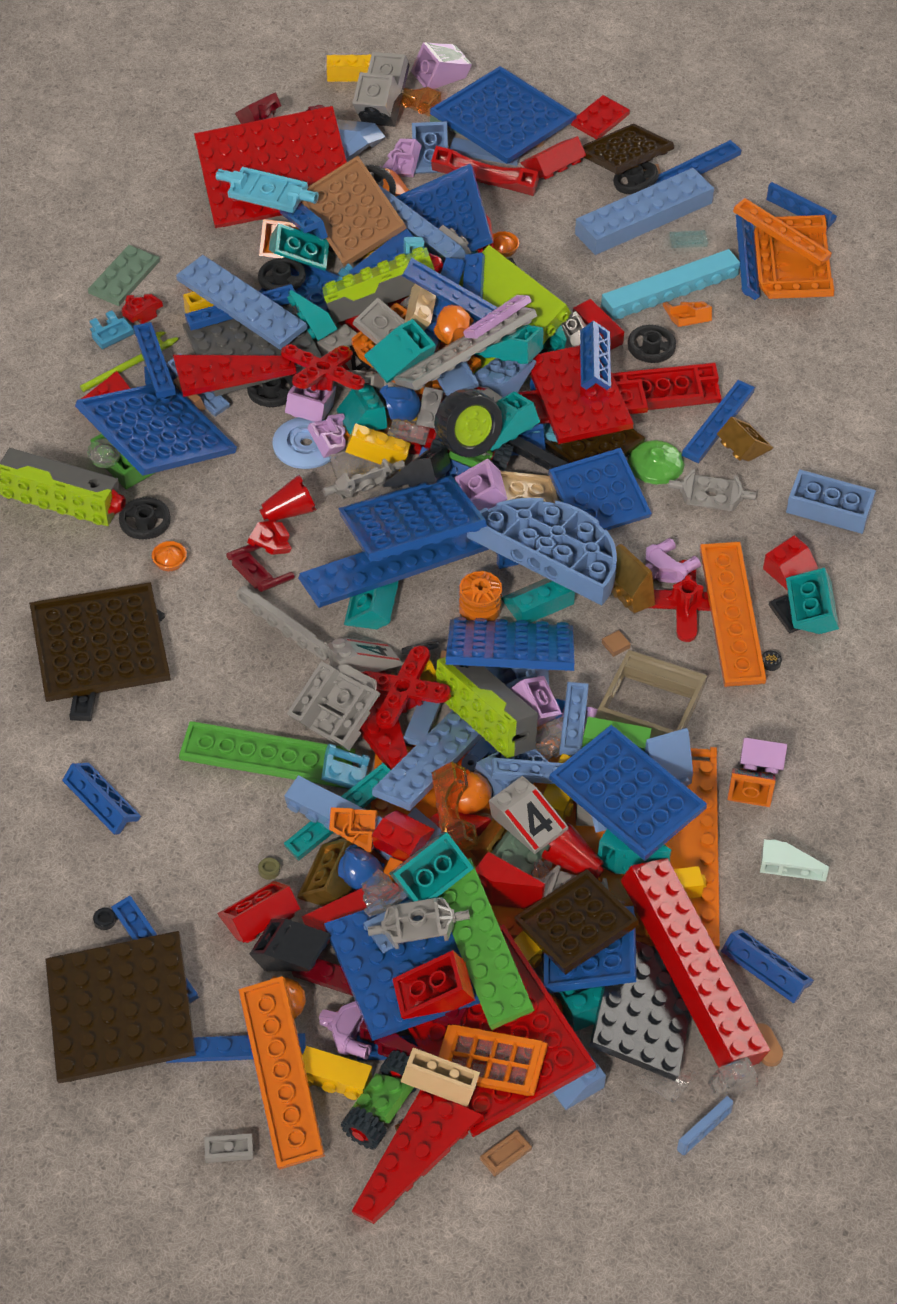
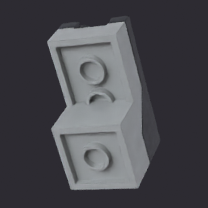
[352,52,410,127]

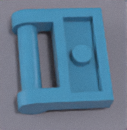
[321,743,370,789]

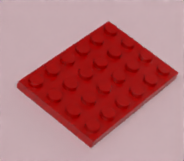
[530,345,634,444]

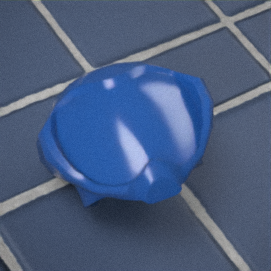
[379,385,421,421]
[338,844,385,892]

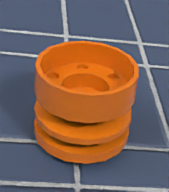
[459,571,502,621]

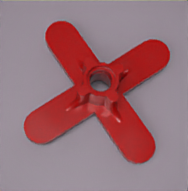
[281,344,365,391]
[649,560,711,642]
[361,646,452,729]

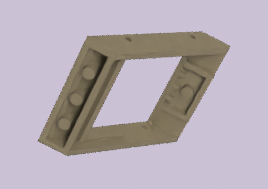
[595,650,708,738]

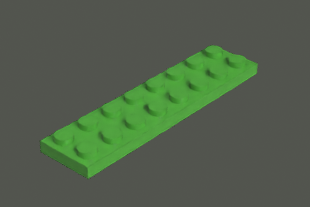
[179,721,356,789]
[438,858,535,1030]

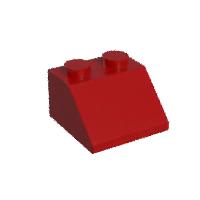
[763,535,818,591]
[371,810,435,862]

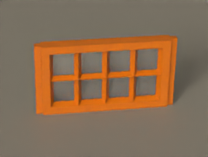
[439,1025,548,1096]

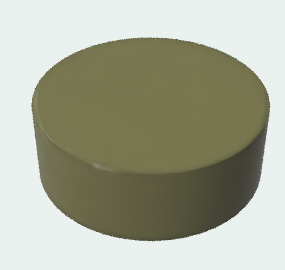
[258,858,280,880]

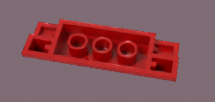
[612,363,722,410]

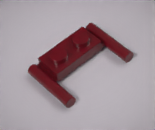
[226,544,295,592]

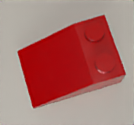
[475,852,545,909]
[392,950,475,1019]

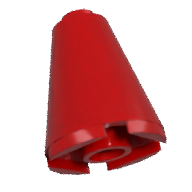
[259,475,317,521]
[541,822,604,879]

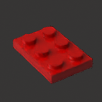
[571,95,630,139]

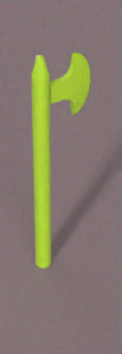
[80,331,178,392]

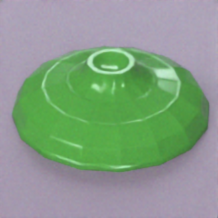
[627,440,685,485]

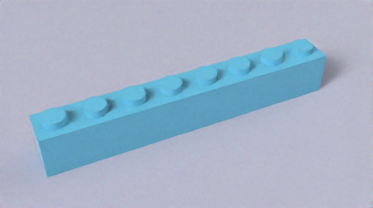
[601,249,740,320]

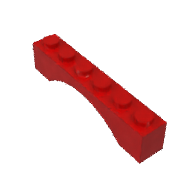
[431,146,539,196]

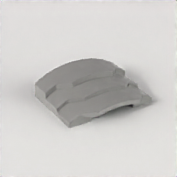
[287,661,380,751]

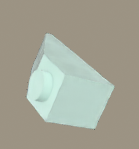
[760,839,829,881]

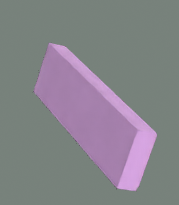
[463,295,531,339]

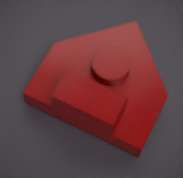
[121,294,163,324]
[247,521,292,555]

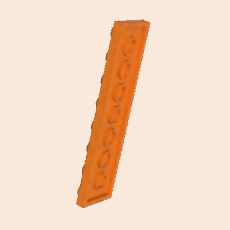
[700,542,766,687]
[238,976,325,1170]

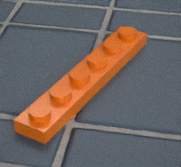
[733,198,832,266]

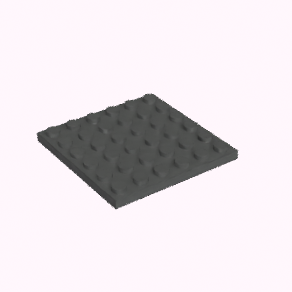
[183,304,322,397]

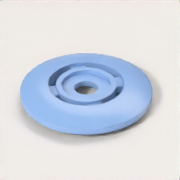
[272,417,337,469]

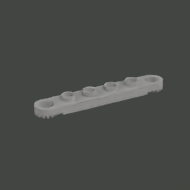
[236,586,329,660]

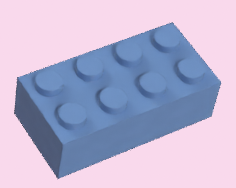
[786,469,876,534]

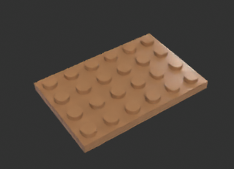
[302,156,407,267]

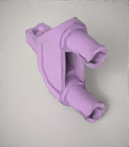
[645,538,701,583]
[319,1001,371,1059]

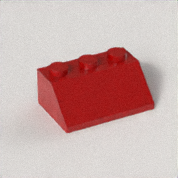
[520,136,586,180]
[217,881,300,943]

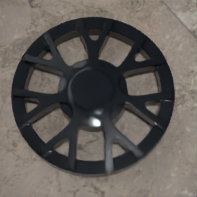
[401,641,440,654]

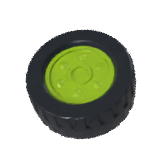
[434,388,502,458]

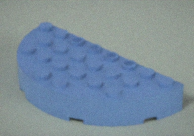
[467,498,617,606]

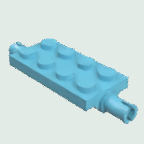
[216,167,319,213]

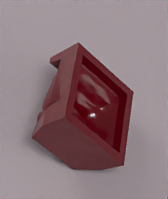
[235,92,281,124]

